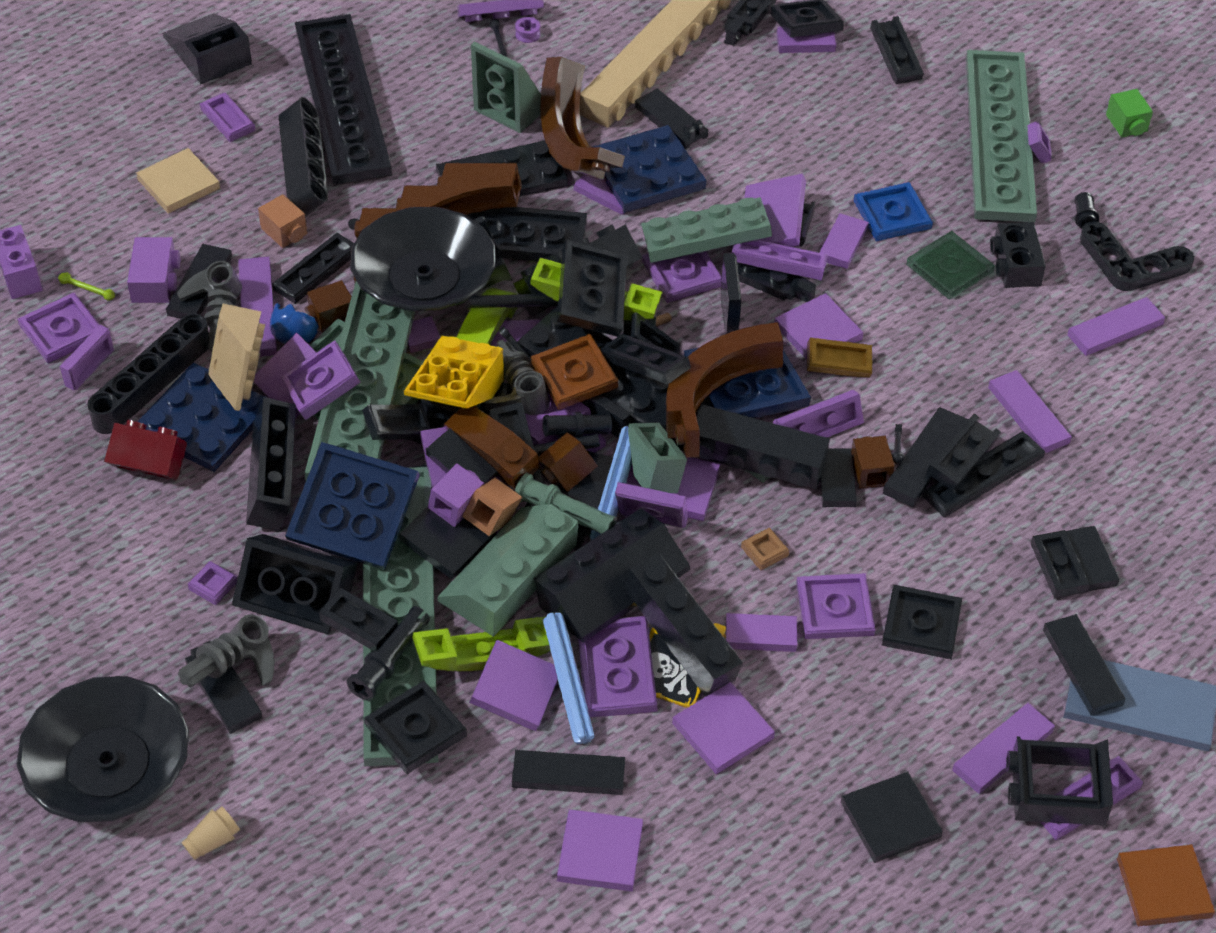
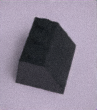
[232,534,358,634]

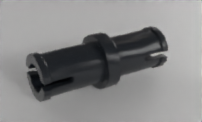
[542,412,612,438]

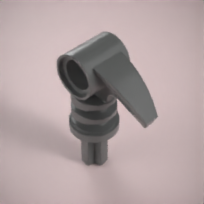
[177,261,242,352]
[483,340,551,415]
[178,614,274,687]

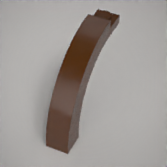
[540,56,625,179]
[666,322,784,458]

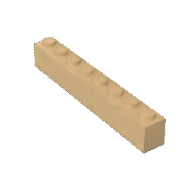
[580,0,731,128]

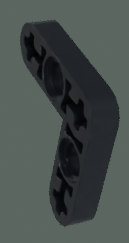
[1080,221,1194,292]

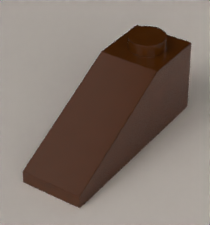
[444,406,540,490]

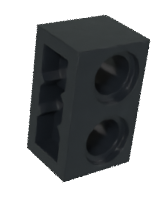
[990,222,1046,288]

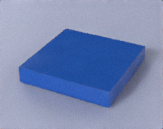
[853,182,933,241]

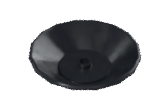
[350,207,496,311]
[16,676,189,823]

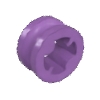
[515,17,541,43]

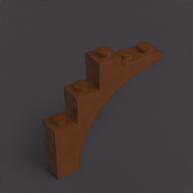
[354,163,522,283]

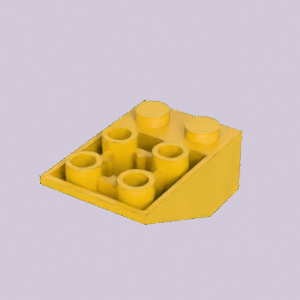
[404,336,504,408]

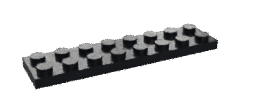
[295,14,392,185]

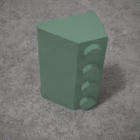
[437,504,579,637]

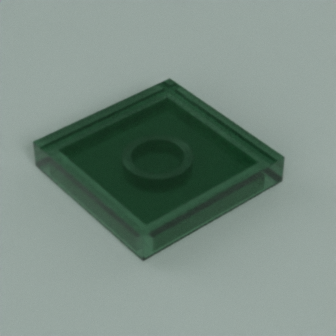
[906,230,995,300]

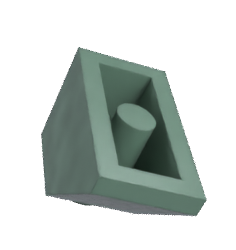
[628,423,687,493]

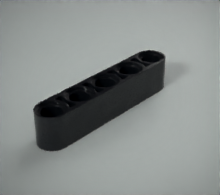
[278,97,328,217]
[87,314,209,434]

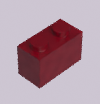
[104,420,187,481]

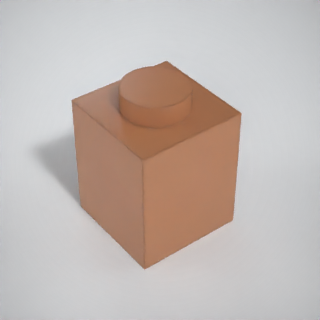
[258,194,307,248]
[462,478,522,536]

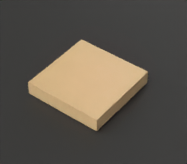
[136,148,220,214]

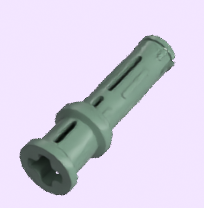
[515,473,617,534]

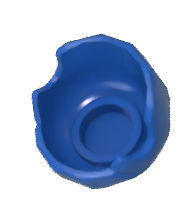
[269,303,318,344]

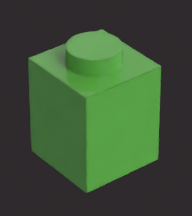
[1106,89,1153,138]

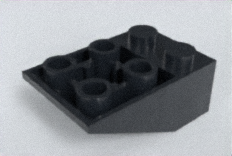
[162,13,252,84]

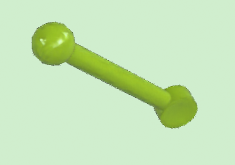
[58,272,115,301]

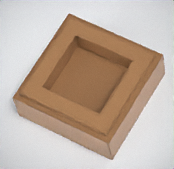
[741,527,789,571]

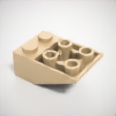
[208,304,265,411]

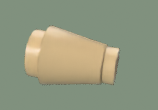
[181,806,240,860]

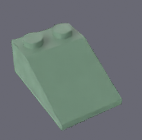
[471,41,541,133]

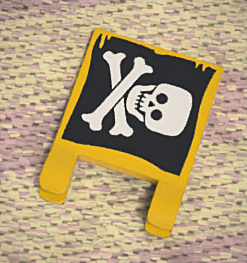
[649,623,726,708]

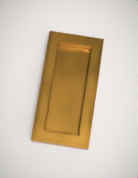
[807,337,872,377]

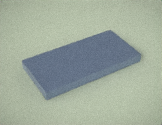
[1063,660,1216,752]

